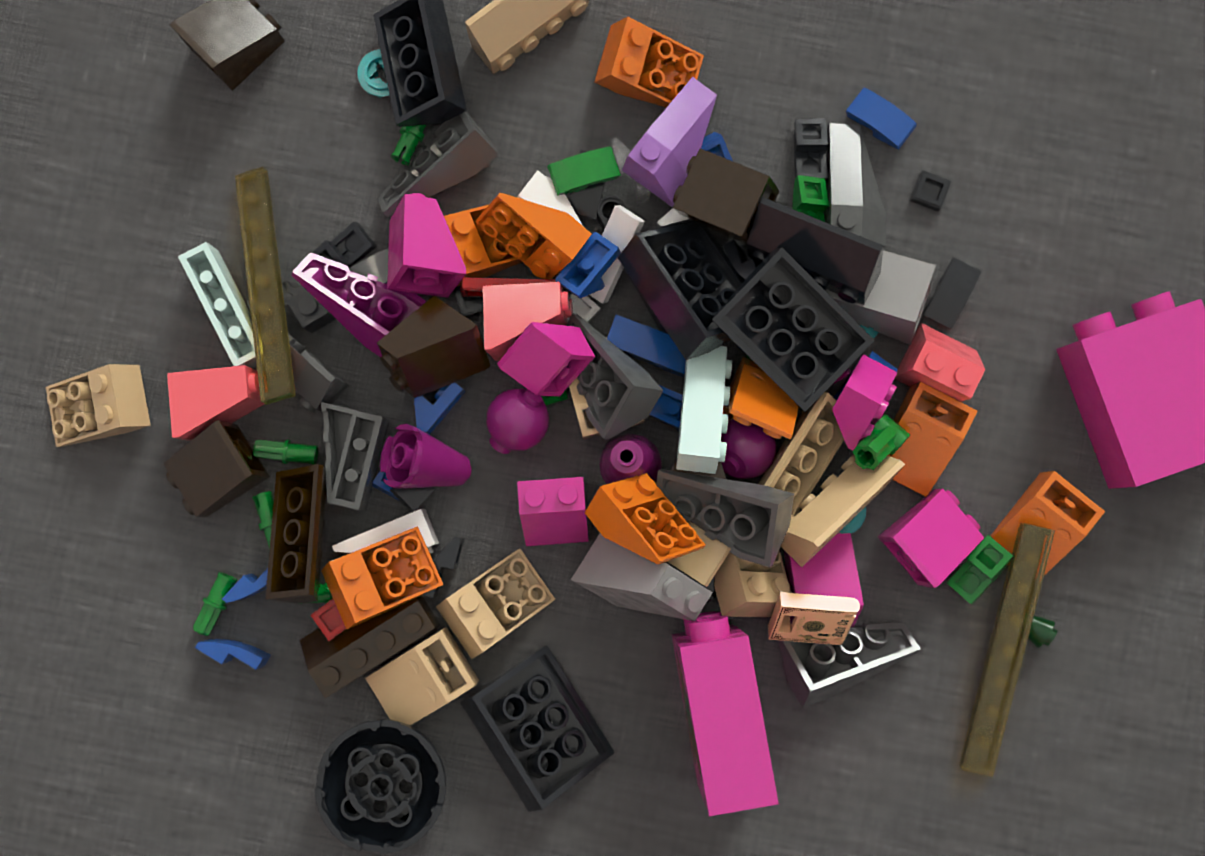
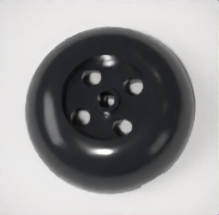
[315,719,446,854]

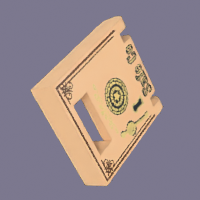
[768,592,860,645]

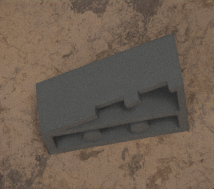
[321,402,389,511]

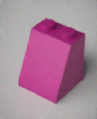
[387,193,466,298]
[517,477,589,546]
[878,489,984,588]
[784,532,864,627]

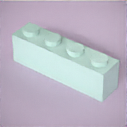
[178,242,263,369]
[676,346,732,474]

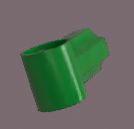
[853,414,910,470]

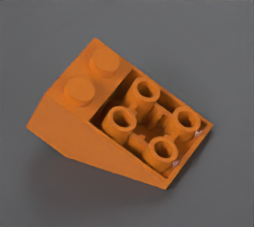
[594,16,704,107]
[475,193,591,279]
[444,205,522,286]
[729,357,799,439]
[888,382,978,497]
[990,471,1105,582]
[584,473,706,565]
[321,526,444,629]

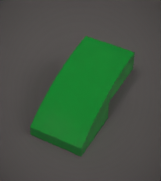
[547,146,621,196]
[792,175,829,222]
[946,535,1014,605]

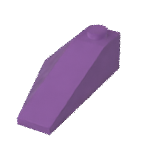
[622,77,717,207]

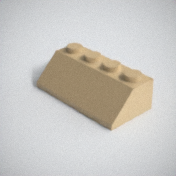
[465,0,589,75]
[758,392,844,517]
[781,454,905,567]

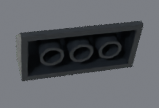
[373,0,467,127]
[747,197,884,305]

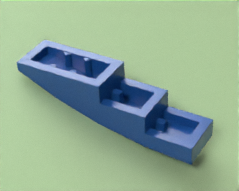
[607,314,686,378]

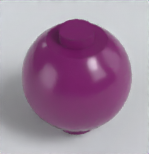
[486,388,549,454]
[721,418,777,479]

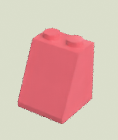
[483,282,573,361]
[894,323,985,402]
[167,365,266,441]

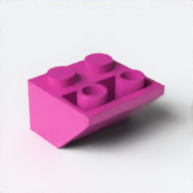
[497,322,595,397]
[832,354,897,451]

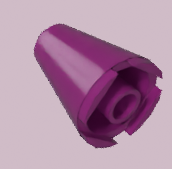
[380,424,472,489]
[599,434,662,484]

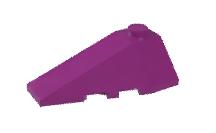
[291,252,427,357]

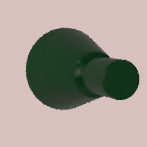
[997,602,1057,649]

